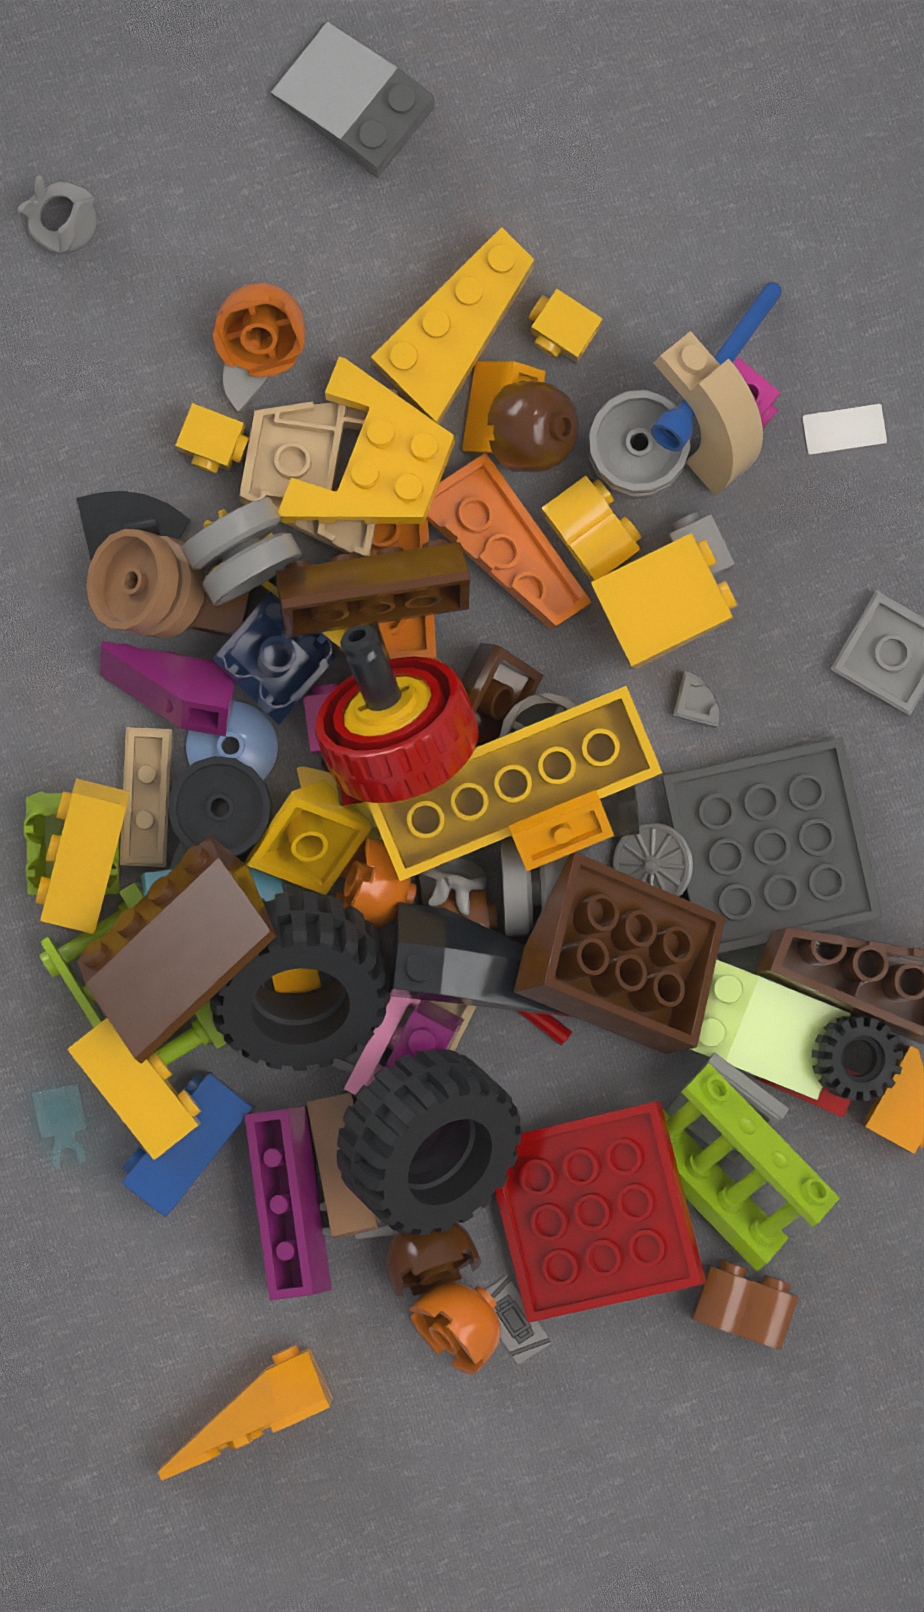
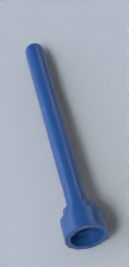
[651,282,782,452]

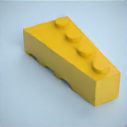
[371,227,534,425]

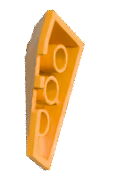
[158,1344,333,1481]

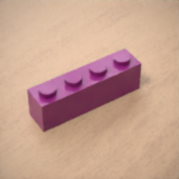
[244,1106,332,1301]

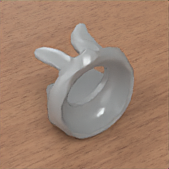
[17,175,97,254]
[418,856,487,915]

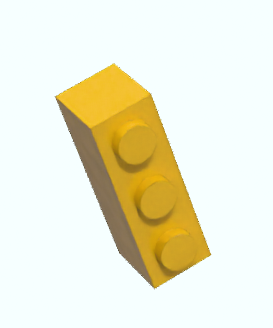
[35,778,130,934]
[67,1018,201,1160]

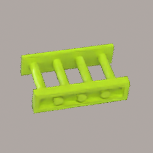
[39,882,227,1065]
[663,1063,840,1271]

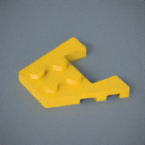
[278,356,455,524]

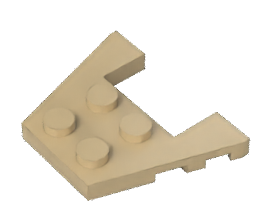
[239,389,398,558]

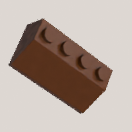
[275,540,470,638]

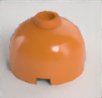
[213,282,306,377]
[334,835,416,929]
[409,1282,501,1375]

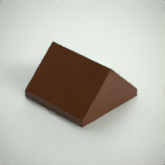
[461,643,544,746]

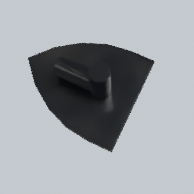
[77,491,190,561]

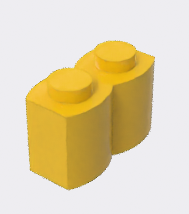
[540,475,641,581]

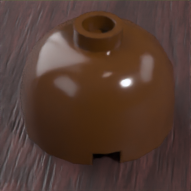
[487,381,579,473]
[385,1222,482,1297]

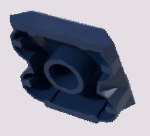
[212,592,337,725]

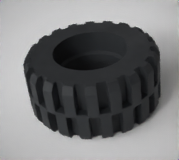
[210,891,389,1071]
[336,1049,521,1235]

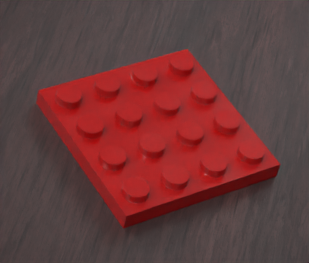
[495,1100,706,1323]

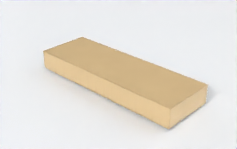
[120,727,173,867]

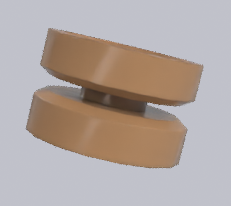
[86,529,205,639]

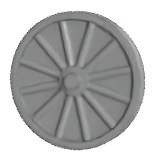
[613,823,693,897]

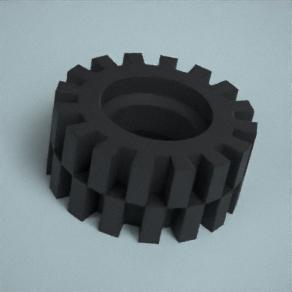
[811,1015,903,1101]

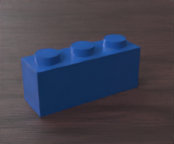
[122,1072,255,1217]

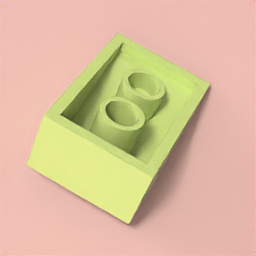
[690,960,852,1100]

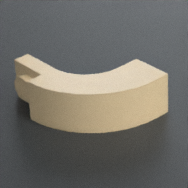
[653,331,763,497]

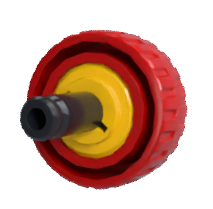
[315,625,479,803]

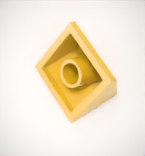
[245,779,373,895]

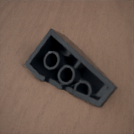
[389,903,573,1017]

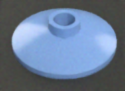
[186,701,278,780]

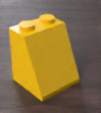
[591,533,738,669]

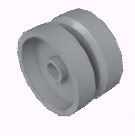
[587,390,691,499]
[181,497,302,606]
[500,836,568,938]

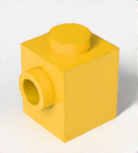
[528,289,603,364]
[175,403,250,474]

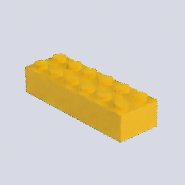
[367,686,662,881]

